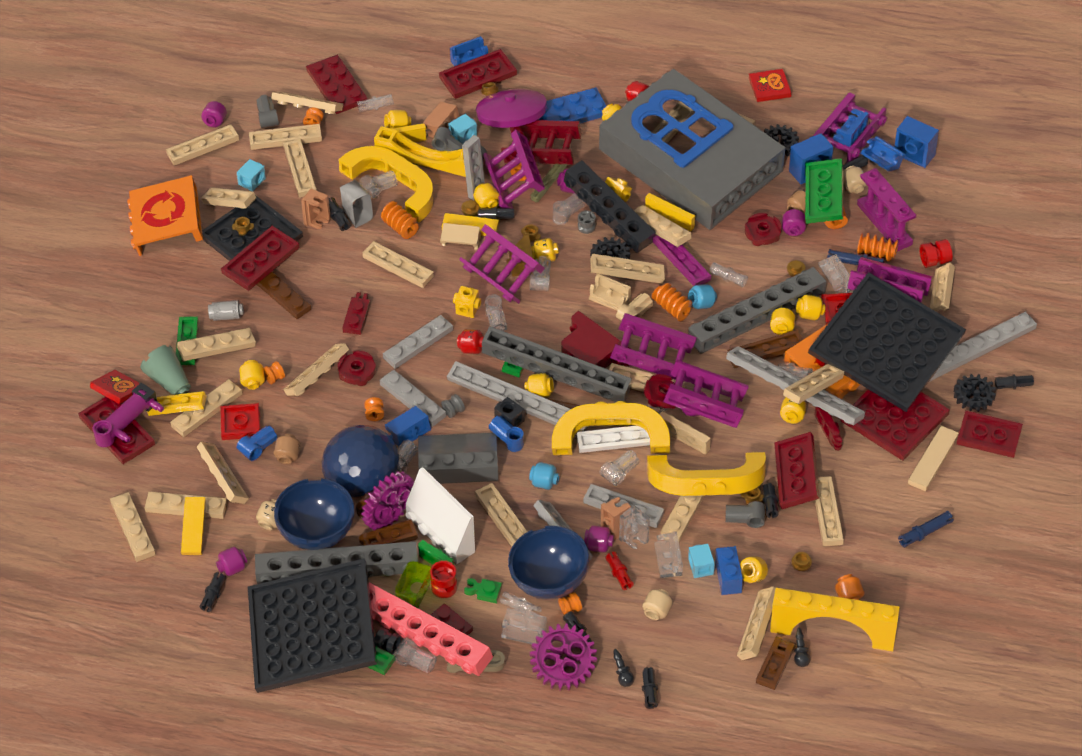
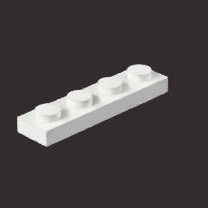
[577,426,650,453]

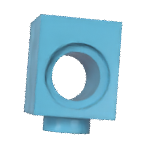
[449,114,477,144]
[237,159,266,192]
[688,544,714,578]

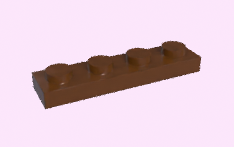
[257,272,311,319]
[727,330,803,368]

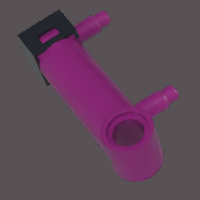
[93,382,164,447]

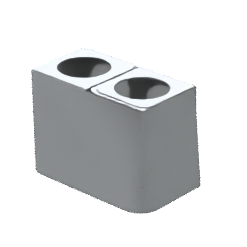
[340,180,373,228]

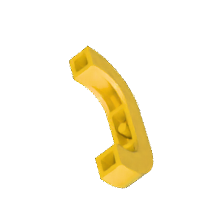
[338,146,433,223]
[552,401,670,455]
[647,452,766,496]

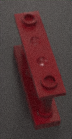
[501,120,582,165]

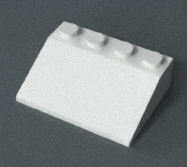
[406,467,475,565]

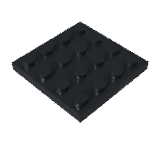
[202,195,303,261]

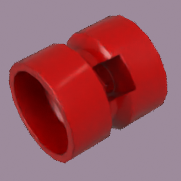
[919,239,953,268]
[430,561,457,598]

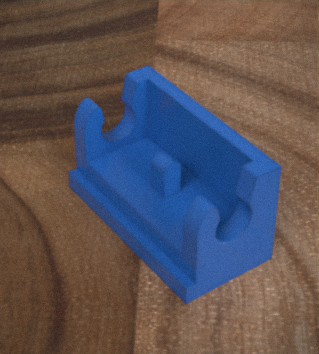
[450,36,488,66]
[833,109,869,147]
[861,136,905,171]
[385,406,431,449]

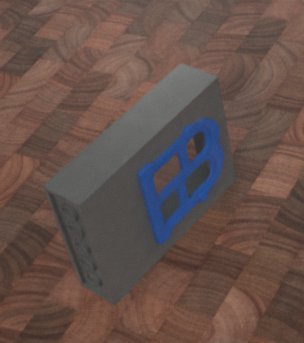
[599,68,785,230]

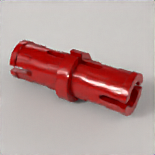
[605,551,634,590]

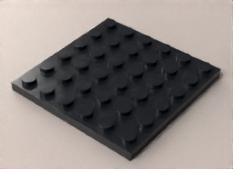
[808,272,966,412]
[248,558,377,693]

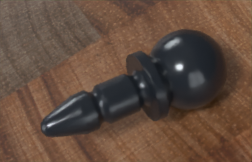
[794,628,811,667]
[613,649,635,687]

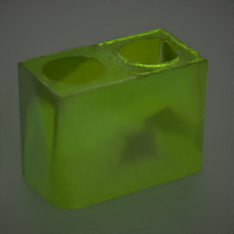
[395,561,431,608]

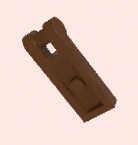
[359,519,418,546]
[756,636,796,690]

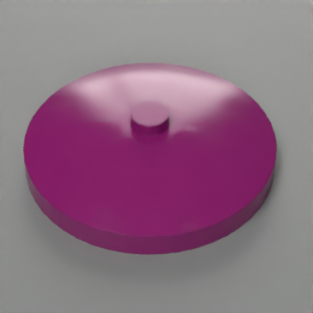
[476,89,547,128]

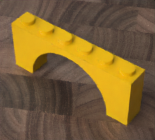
[770,588,900,651]

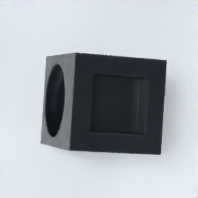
[494,397,525,427]

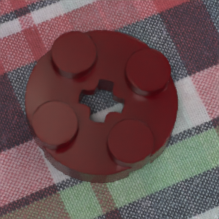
[745,213,782,246]
[337,350,376,386]
[644,374,676,409]

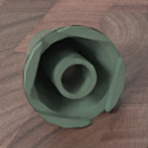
[140,345,190,395]

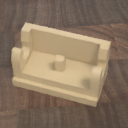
[440,223,481,250]
[589,274,631,311]

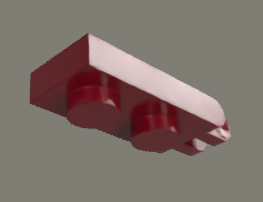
[342,292,371,335]
[814,407,843,451]

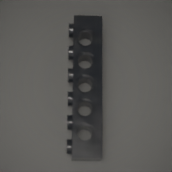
[564,160,656,253]

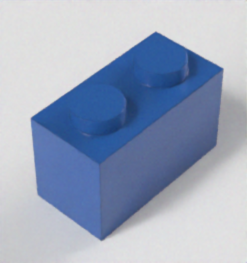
[715,546,743,595]

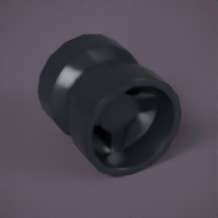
[375,627,402,654]

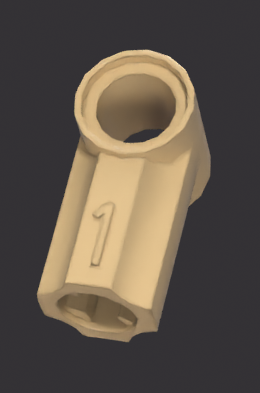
[616,293,653,320]

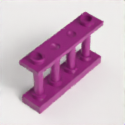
[813,92,887,163]
[483,130,545,209]
[857,168,916,252]
[459,224,545,304]
[847,257,933,303]
[610,313,697,380]
[663,360,749,428]

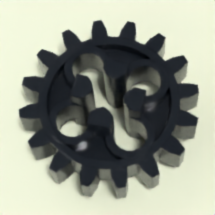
[764,124,799,157]
[590,237,630,259]
[953,374,996,412]

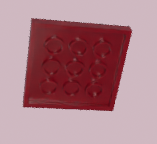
[840,390,950,461]

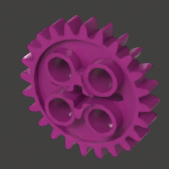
[361,471,414,530]
[530,623,597,691]

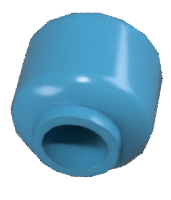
[688,284,717,309]
[529,462,560,490]

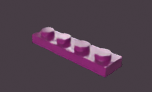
[653,235,711,286]

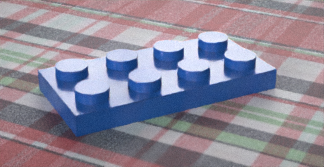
[537,87,606,124]

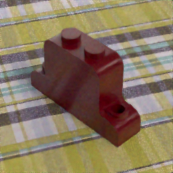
[561,310,631,368]

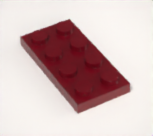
[439,49,517,99]
[306,54,368,114]
[221,226,300,291]
[78,397,155,465]
[774,432,820,509]

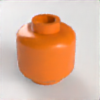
[835,574,864,600]

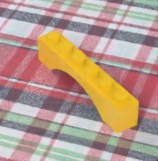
[374,126,466,177]

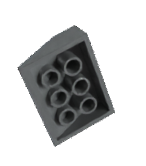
[418,433,498,484]

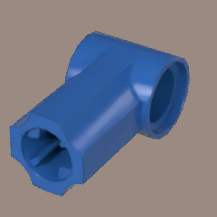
[489,415,524,452]
[237,426,277,461]

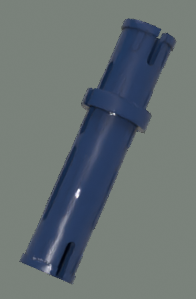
[827,249,884,265]
[898,511,954,548]

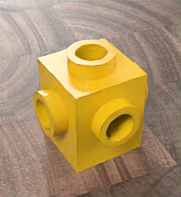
[605,177,632,202]
[453,286,481,318]

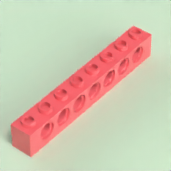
[369,582,493,676]

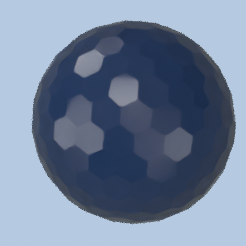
[322,425,399,497]
[274,478,354,550]
[508,526,590,600]

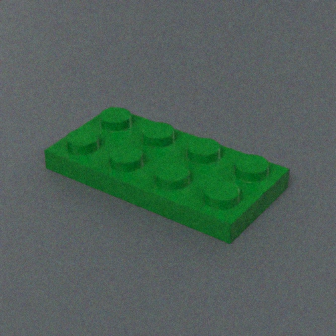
[805,158,843,224]

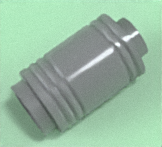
[208,300,244,321]

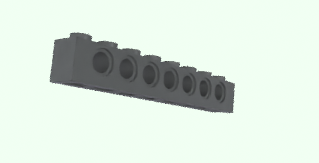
[688,267,826,354]
[482,326,632,402]
[255,541,419,584]

